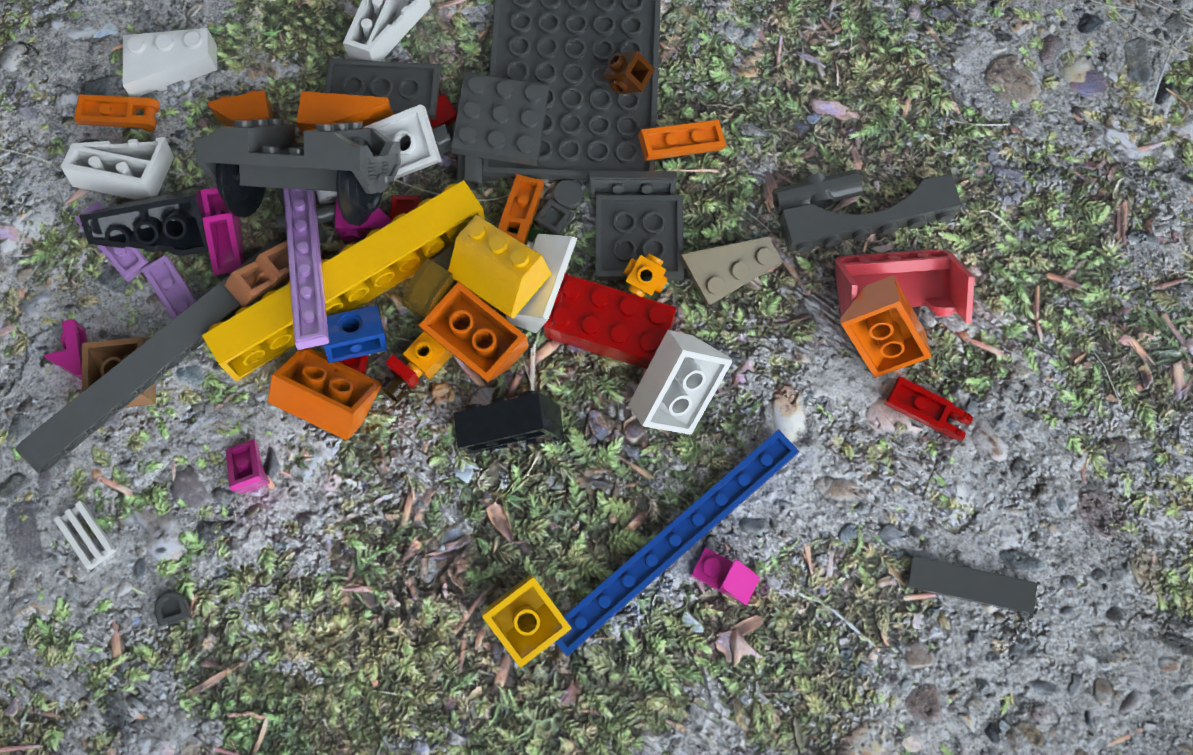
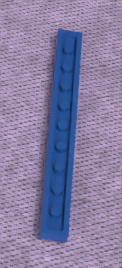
[555,429,799,657]

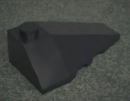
[79,186,209,256]

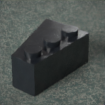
[453,390,565,453]

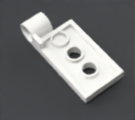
[315,104,442,204]

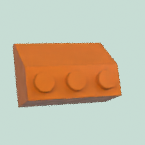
[840,275,932,378]
[418,281,529,383]
[267,348,382,441]

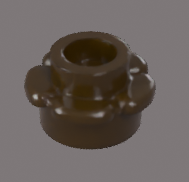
[381,375,409,403]

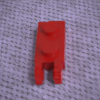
[884,376,974,441]

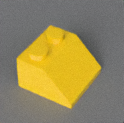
[481,573,572,668]

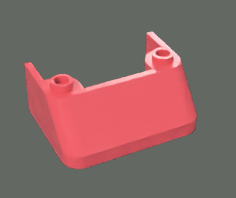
[835,249,975,323]

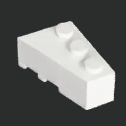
[343,0,431,61]
[123,28,217,97]

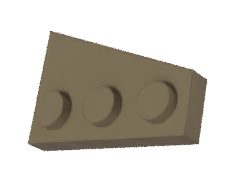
[679,237,783,306]

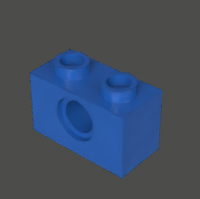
[324,305,387,363]

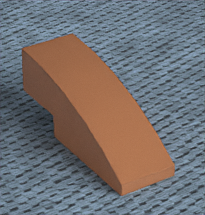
[225,241,322,307]

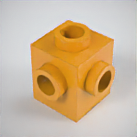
[623,253,668,297]

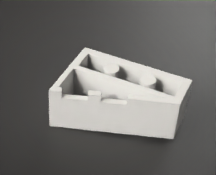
[61,137,174,200]

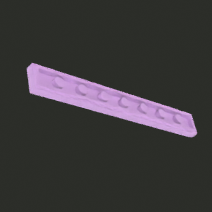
[283,188,329,350]

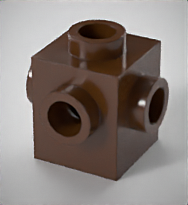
[603,50,655,94]

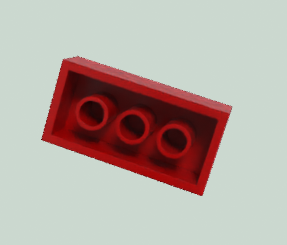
[544,274,677,369]

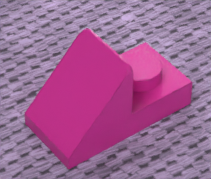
[44,319,87,380]
[225,439,270,494]
[691,547,760,606]

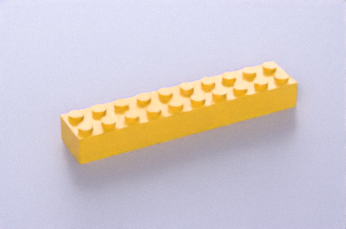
[202,180,485,382]

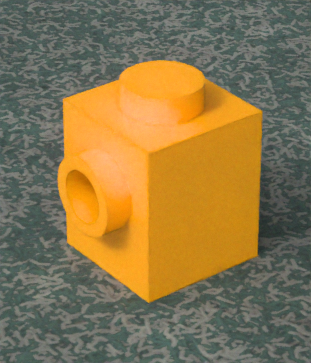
[403,331,453,380]

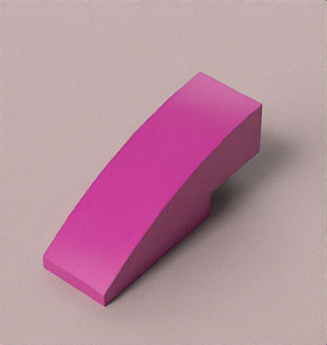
[200,187,244,276]

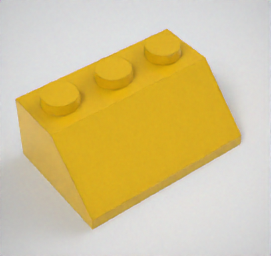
[447,215,551,319]

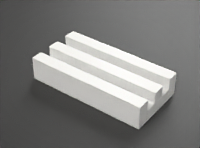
[53,501,117,570]

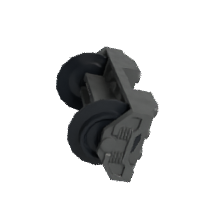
[195,118,401,226]

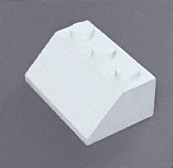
[505,234,577,334]
[628,330,733,434]

